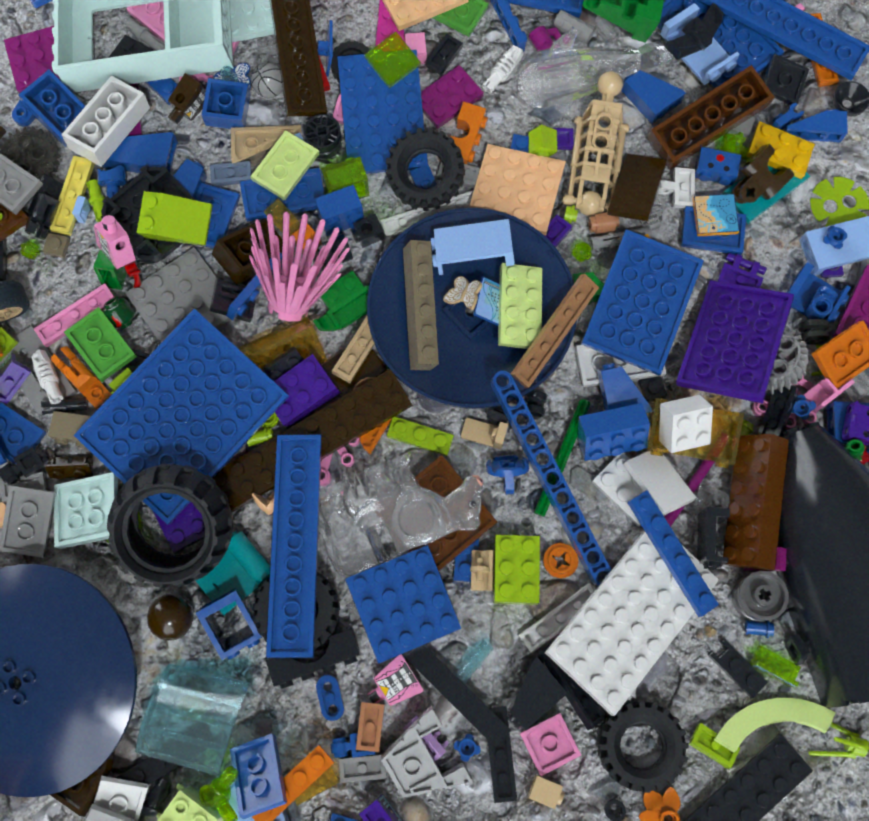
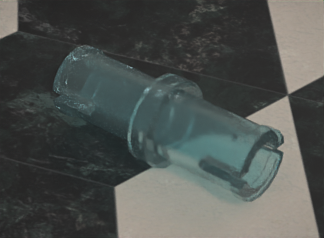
[455,640,494,684]

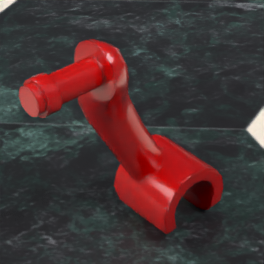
[125,262,142,288]

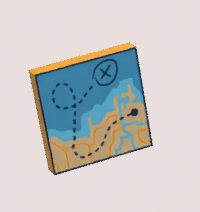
[692,194,740,237]

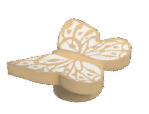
[443,276,482,310]

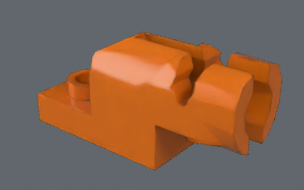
[51,346,111,410]

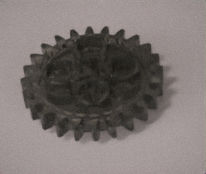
[0,126,61,180]

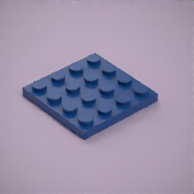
[345,545,462,664]

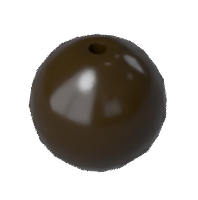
[147,594,194,641]

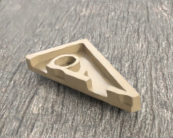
[231,125,302,164]

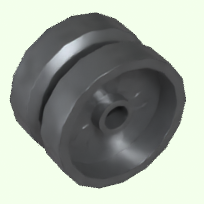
[732,571,789,622]

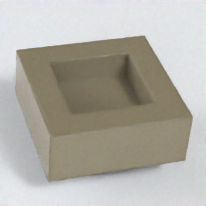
[42,233,70,259]

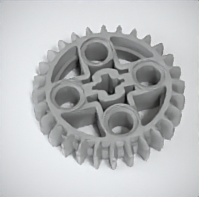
[767,326,808,395]

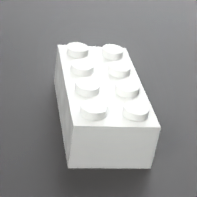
[62,76,150,167]

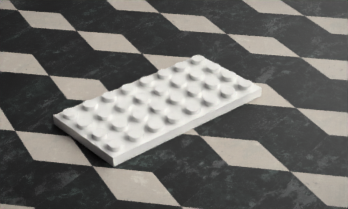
[545,531,719,716]

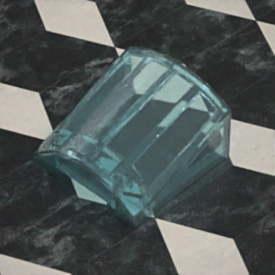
[135,663,254,780]

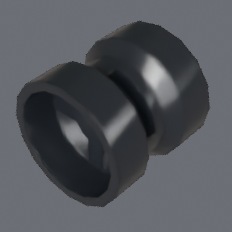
[526,391,548,417]

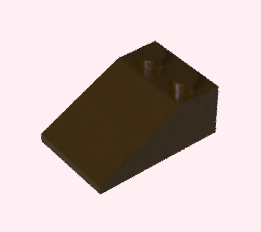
[212,218,283,285]

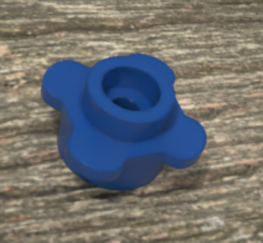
[823,226,847,249]
[791,394,816,420]
[454,734,481,762]

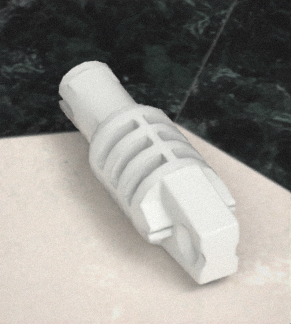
[482,45,524,94]
[31,349,64,404]

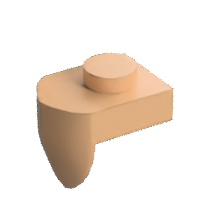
[252,491,274,515]

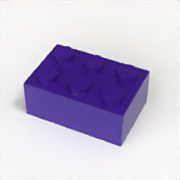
[274,354,341,429]

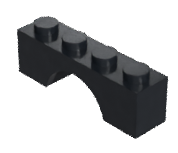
[265,629,361,689]

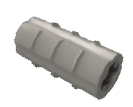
[553,10,596,44]

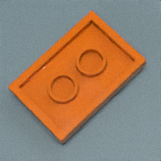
[811,320,869,389]

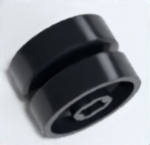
[304,114,342,159]

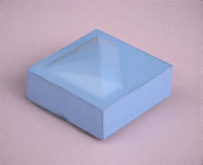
[72,195,91,224]

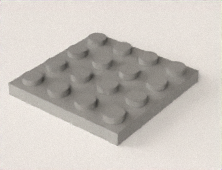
[125,247,231,343]

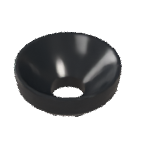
[833,81,869,117]

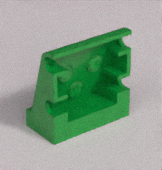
[582,0,664,43]

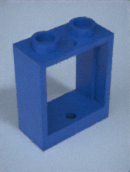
[196,587,262,660]

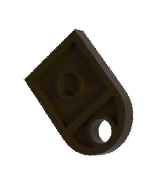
[50,753,113,817]

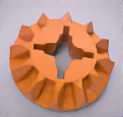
[543,543,578,579]

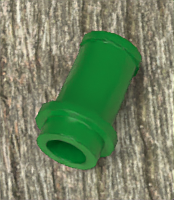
[846,439,865,461]

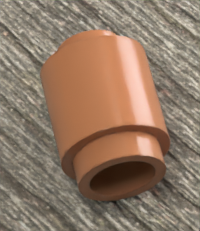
[588,212,619,234]

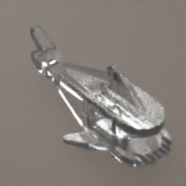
[516,27,673,120]

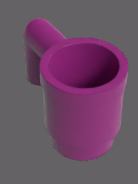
[529,26,564,56]

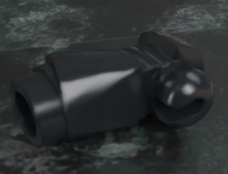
[141,778,172,817]

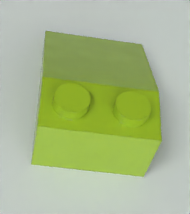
[137,191,213,246]

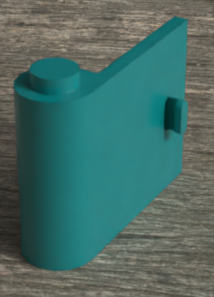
[195,531,271,616]

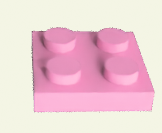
[519,713,581,776]

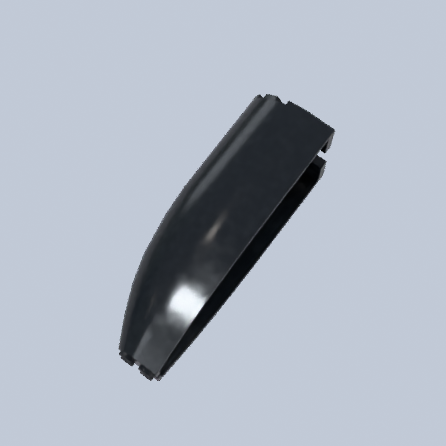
[777,422,869,708]

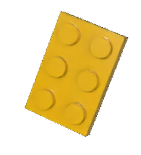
[746,121,815,179]

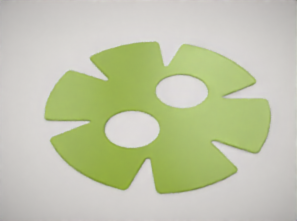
[810,177,869,227]

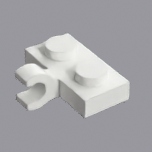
[658,167,695,209]

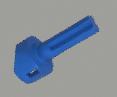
[97,165,126,198]

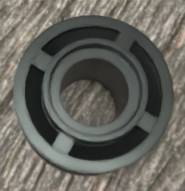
[798,319,830,345]

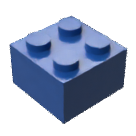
[202,78,251,129]
[315,185,364,237]

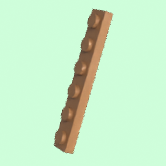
[511,274,599,388]

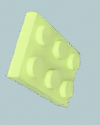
[250,130,319,200]

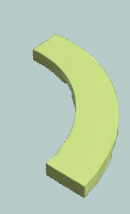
[714,698,836,753]

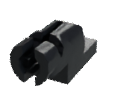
[24,175,64,240]

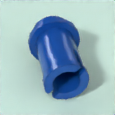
[744,620,774,638]

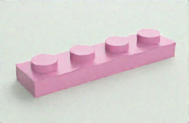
[34,284,114,348]

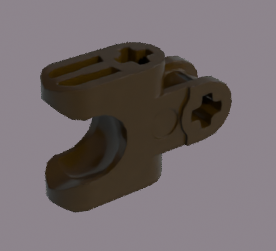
[732,144,794,204]

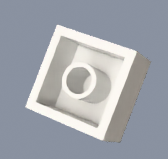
[659,395,713,453]

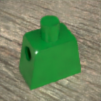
[93,245,127,290]

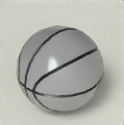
[251,62,283,98]

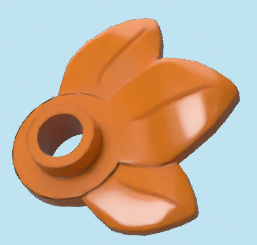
[638,787,681,821]

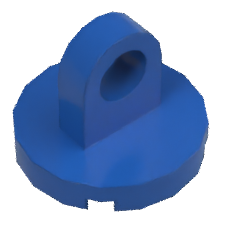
[486,455,529,495]

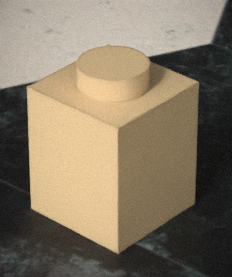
[527,774,565,809]

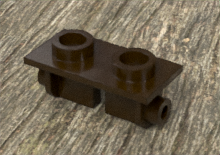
[44,456,93,479]

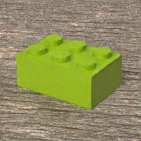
[493,535,540,605]

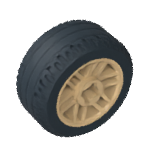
[0,281,30,323]

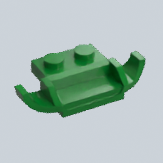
[313,270,369,332]

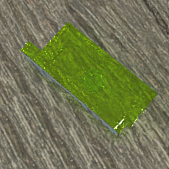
[750,645,801,687]

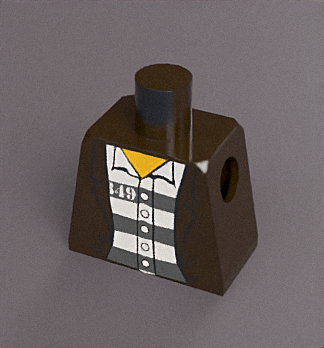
[168,73,206,125]

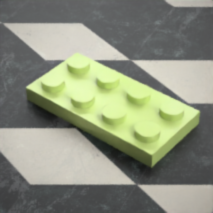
[498,263,542,349]

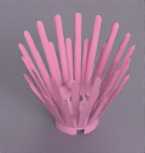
[249,212,350,321]

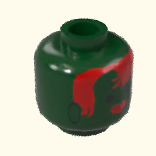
[103,297,135,329]

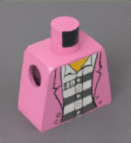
[94,215,136,269]
[367,654,424,706]

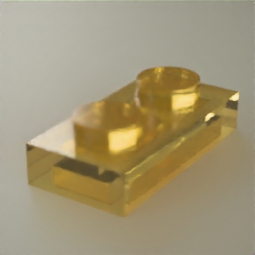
[264,198,301,237]

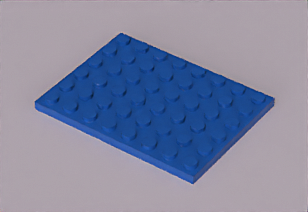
[74,308,289,525]

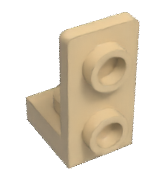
[461,418,508,450]

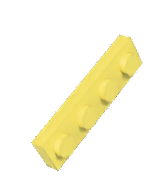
[49,156,95,236]

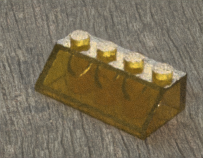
[238,317,328,369]

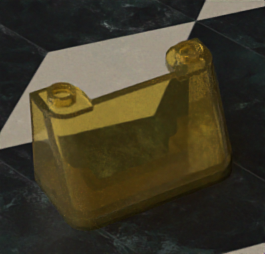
[647,398,744,468]

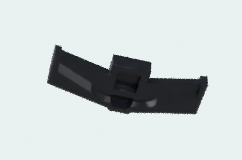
[664,3,724,60]

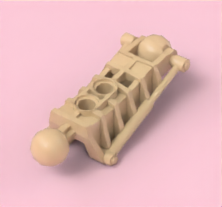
[562,71,629,216]

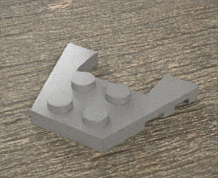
[381,706,473,798]

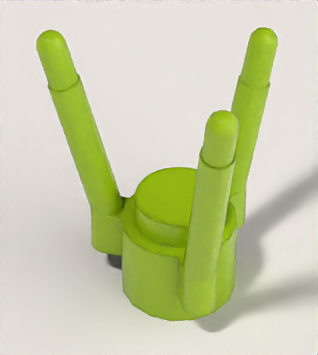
[808,722,869,759]

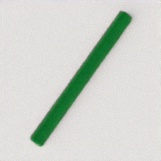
[534,399,590,517]

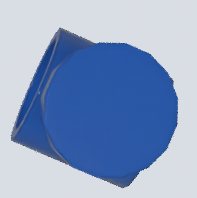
[805,286,838,320]

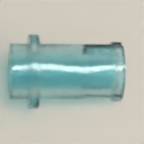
[220,66,238,82]

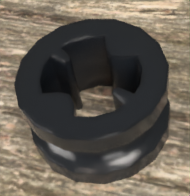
[604,799,626,821]

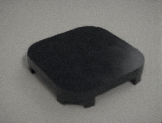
[101,165,196,264]

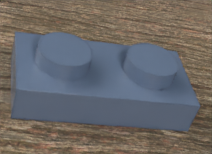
[210,161,252,187]

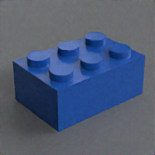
[18,69,85,147]
[578,403,650,461]

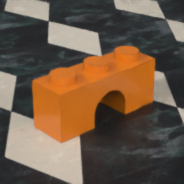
[451,102,488,165]

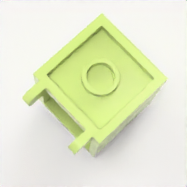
[155,783,227,821]

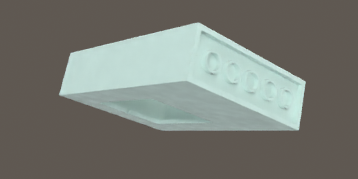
[52,0,234,93]

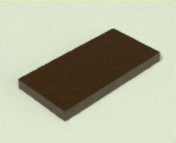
[608,154,667,221]
[314,349,387,413]

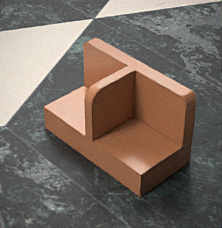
[356,702,385,752]

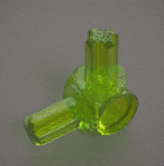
[719,132,749,160]
[199,766,239,821]

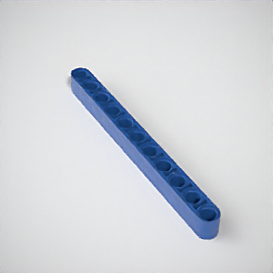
[490,371,611,586]

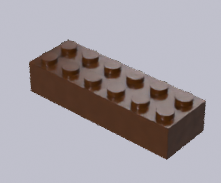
[647,65,775,170]
[723,434,789,571]

